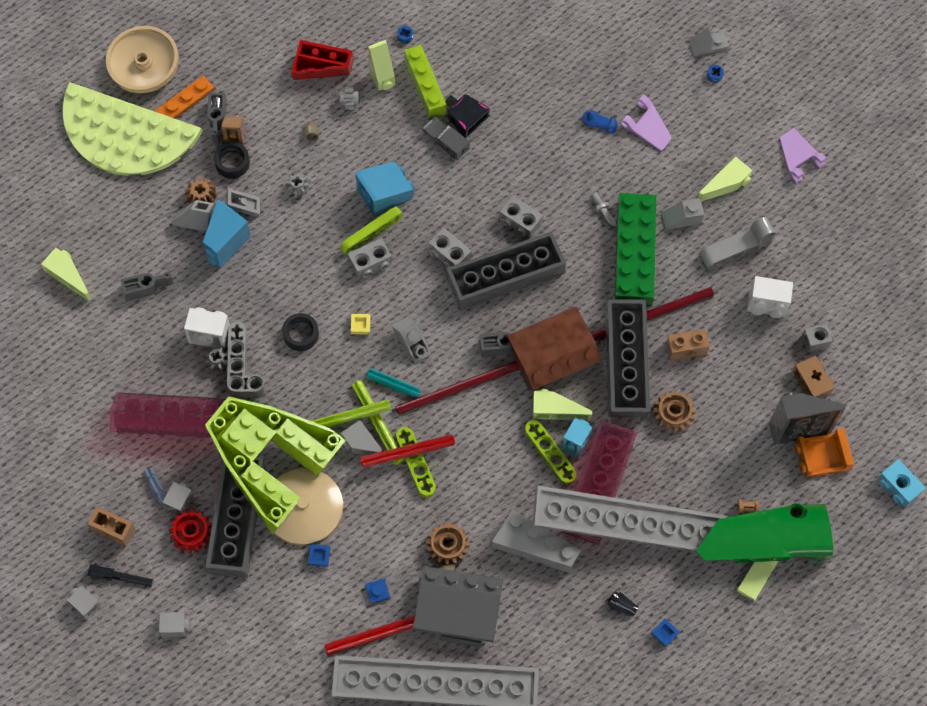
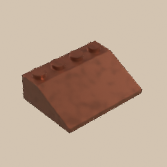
[507,306,602,390]

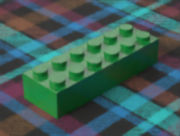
[614,193,657,306]

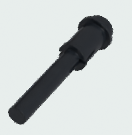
[88,563,153,587]

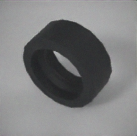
[214,142,250,179]
[282,313,319,351]

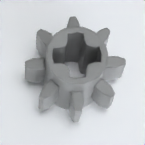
[340,87,359,110]
[286,173,309,197]
[205,347,228,371]

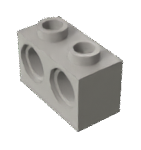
[499,196,543,239]
[429,228,472,268]
[348,238,392,279]

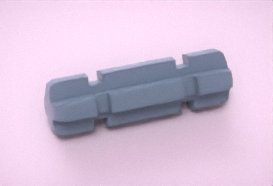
[143,468,166,505]

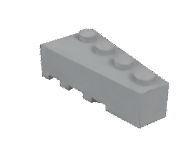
[491,509,581,573]

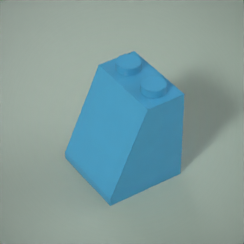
[355,161,415,218]
[203,199,251,268]

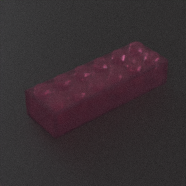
[109,392,227,438]
[561,420,638,546]

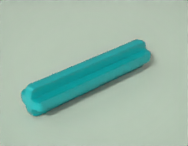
[366,368,421,399]

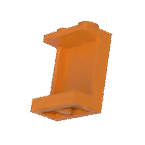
[794,428,854,478]

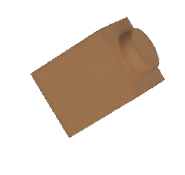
[222,115,245,145]

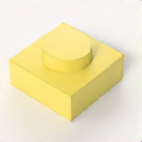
[351,314,371,335]

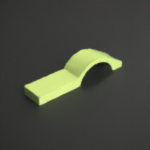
[737,561,778,601]

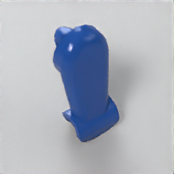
[582,110,618,134]

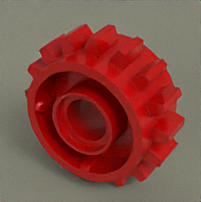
[169,509,212,554]

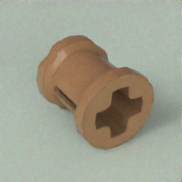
[737,499,759,515]

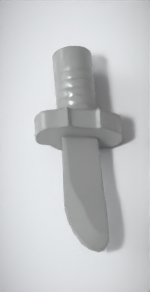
[591,192,617,226]

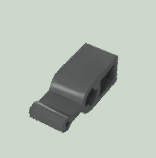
[207,93,227,143]
[422,116,470,161]
[120,272,173,301]
[479,332,512,357]

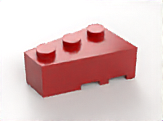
[291,40,354,80]

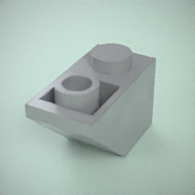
[172,200,214,232]
[392,316,431,364]

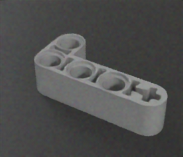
[699,217,776,270]
[227,322,265,398]

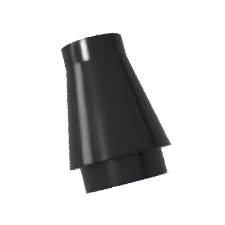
[607,591,639,616]

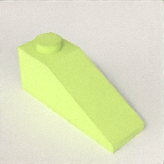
[368,40,395,91]
[697,157,752,202]
[41,247,91,302]
[533,389,592,421]

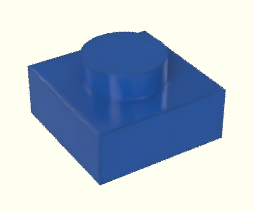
[308,544,331,567]
[365,578,390,604]
[651,618,680,648]

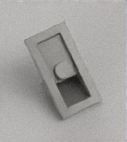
[689,28,729,56]
[226,188,260,217]

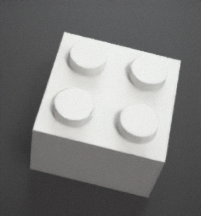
[747,276,793,318]
[184,307,230,350]

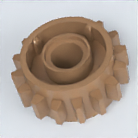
[653,390,696,433]
[426,522,470,565]

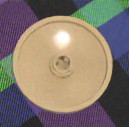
[106,26,179,93]
[274,468,343,546]

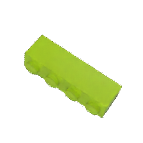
[404,45,446,120]

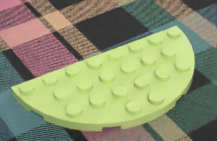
[63,82,203,176]

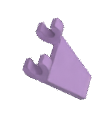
[620,95,672,151]
[779,128,826,184]

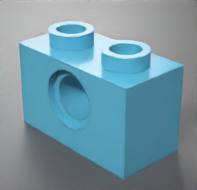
[561,418,592,458]
[878,459,926,507]

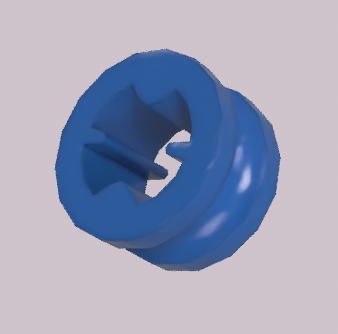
[397,26,414,44]
[707,65,724,83]

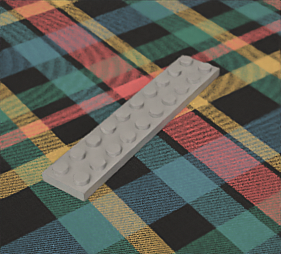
[532,486,727,552]
[332,655,539,706]

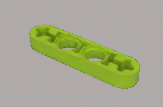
[340,206,404,255]
[525,420,577,485]
[396,427,436,498]

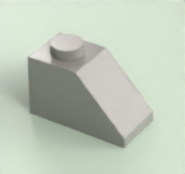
[661,198,704,230]
[341,420,383,456]

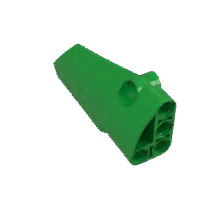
[696,503,833,563]

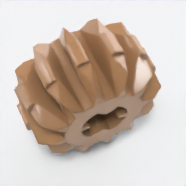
[185,177,217,204]

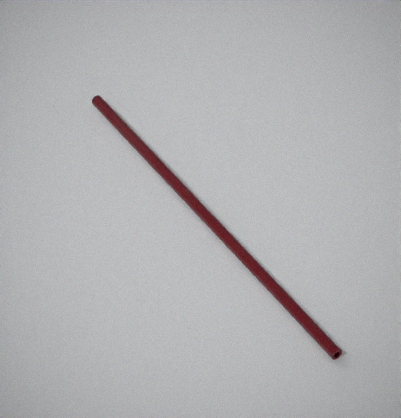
[395,287,714,415]

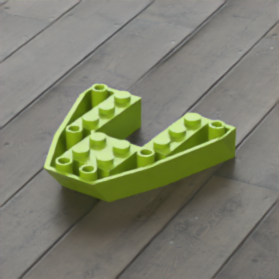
[205,396,345,535]

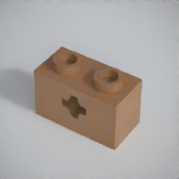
[666,329,710,361]
[792,355,834,398]
[87,507,136,547]

